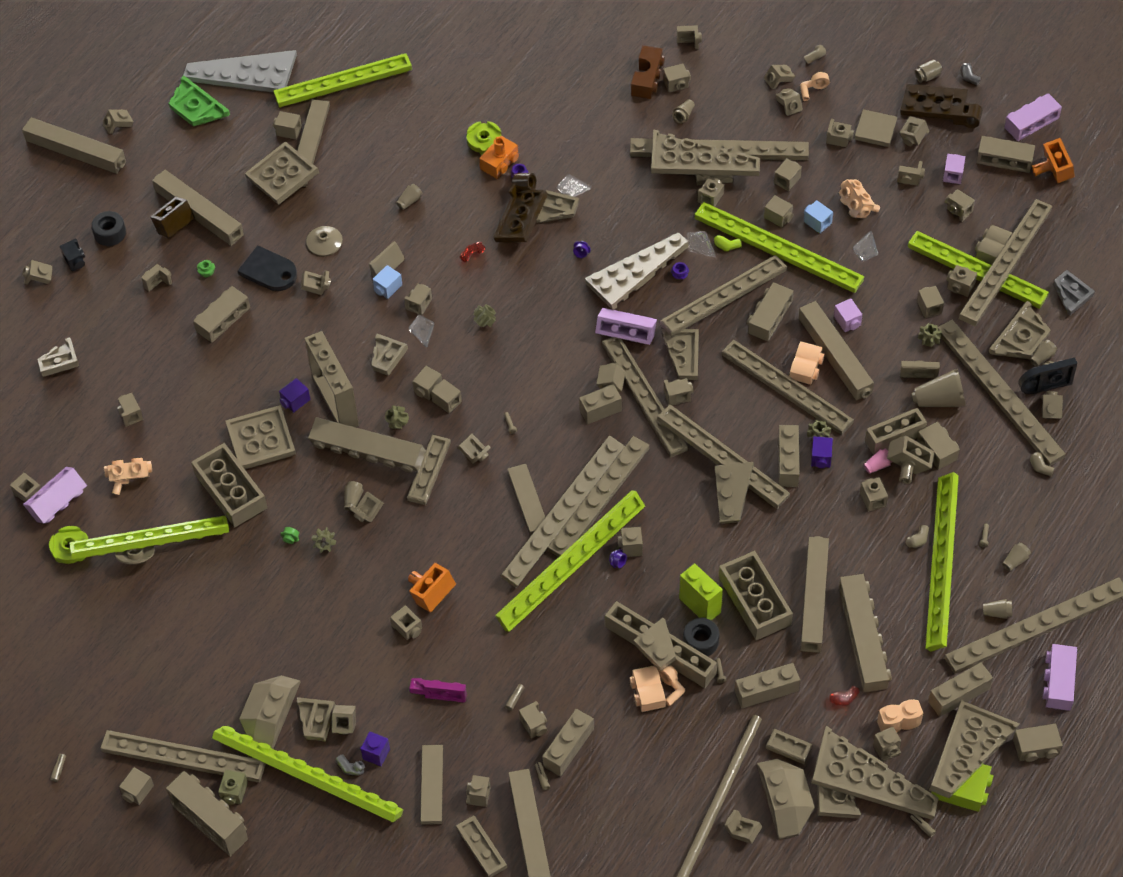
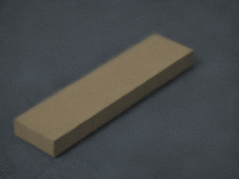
[407,435,451,505]
[508,464,546,535]
[421,745,443,824]

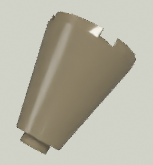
[912,369,966,407]

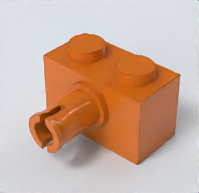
[479,136,519,179]
[1031,138,1075,183]
[408,563,456,613]

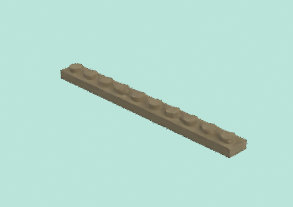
[630,138,809,160]
[959,199,1052,326]
[937,319,1066,466]
[501,435,625,588]
[945,578,1123,674]

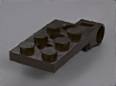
[900,84,983,128]
[493,173,548,242]

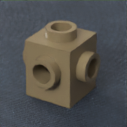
[946,265,977,297]

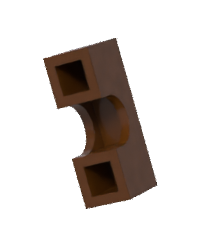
[631,45,665,99]

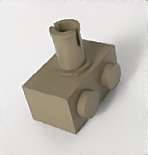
[887,435,934,484]

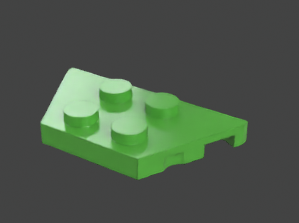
[169,76,230,126]

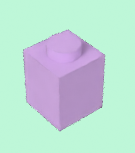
[943,154,966,184]
[834,299,862,332]

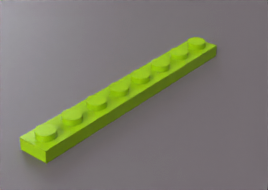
[273,53,412,107]
[908,231,1049,309]
[69,516,229,560]

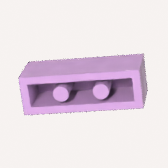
[1004,93,1062,141]
[595,308,657,345]
[23,467,87,523]
[1043,644,1077,711]

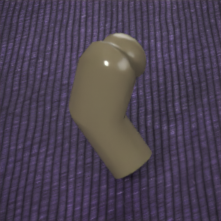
[804,45,826,64]
[1030,452,1054,477]
[906,525,929,548]

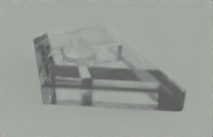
[557,174,592,197]
[687,231,716,257]
[853,231,878,262]
[409,315,435,347]

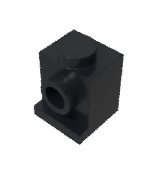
[60,239,85,271]

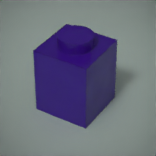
[279,378,311,413]
[811,436,833,468]
[361,732,390,766]

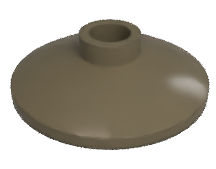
[306,226,343,256]
[115,545,155,564]

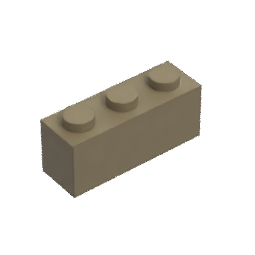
[976,136,1035,173]
[747,282,794,341]
[193,286,250,343]
[865,408,927,455]
[778,425,799,487]
[928,662,993,717]
[735,663,800,709]
[543,709,594,777]

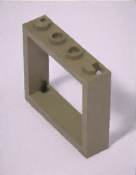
[304,331,359,427]

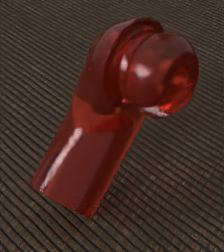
[460,241,486,262]
[830,685,860,706]

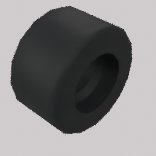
[91,211,126,246]
[683,618,720,657]

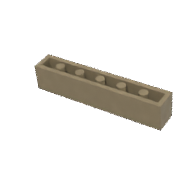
[308,417,426,473]
[839,574,891,692]
[605,601,717,688]

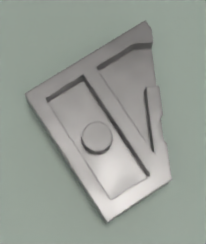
[1053,270,1095,316]

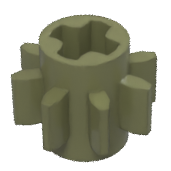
[473,304,496,327]
[918,323,942,347]
[385,406,409,429]
[807,420,831,443]
[312,527,336,553]

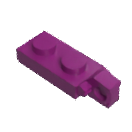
[410,678,467,702]

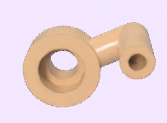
[800,72,830,101]
[658,665,685,706]

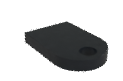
[238,245,297,291]
[1018,357,1077,394]

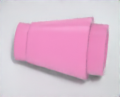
[863,449,892,474]

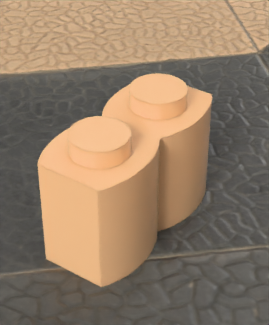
[790,342,825,385]
[629,665,666,712]
[877,700,923,732]

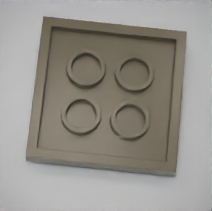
[245,141,319,205]
[226,405,296,469]

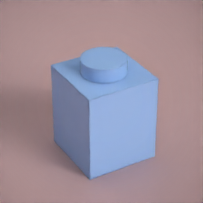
[804,200,833,233]
[373,265,402,299]

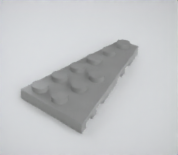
[183,50,297,92]

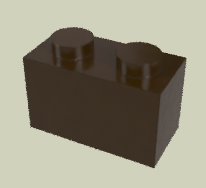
[150,196,195,238]

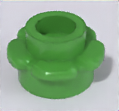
[197,260,215,277]
[280,527,299,544]

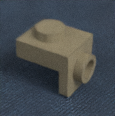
[677,25,702,49]
[764,65,795,89]
[775,88,803,116]
[103,109,133,134]
[897,161,925,186]
[22,260,52,284]
[141,264,172,292]
[301,270,331,295]
[1041,391,1063,419]
[457,434,491,464]
[350,492,384,522]
[725,810,762,844]

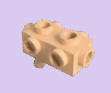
[839,179,880,218]
[104,458,152,495]

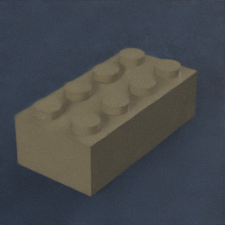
[191,443,267,528]
[719,551,793,641]
[166,771,248,857]

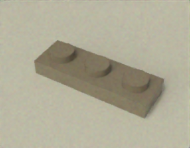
[456,815,507,877]

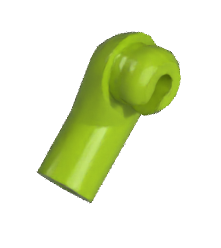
[714,235,741,251]

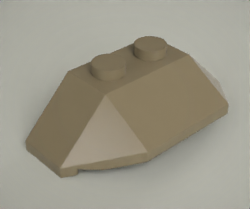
[239,675,301,749]
[757,759,814,840]

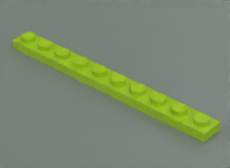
[695,202,864,293]
[926,472,959,652]
[495,490,645,632]
[212,726,404,822]

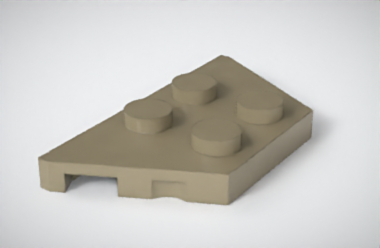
[989,301,1051,359]

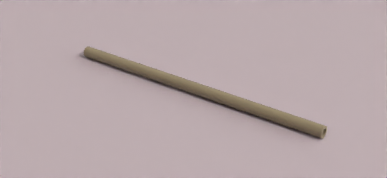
[677,715,762,877]

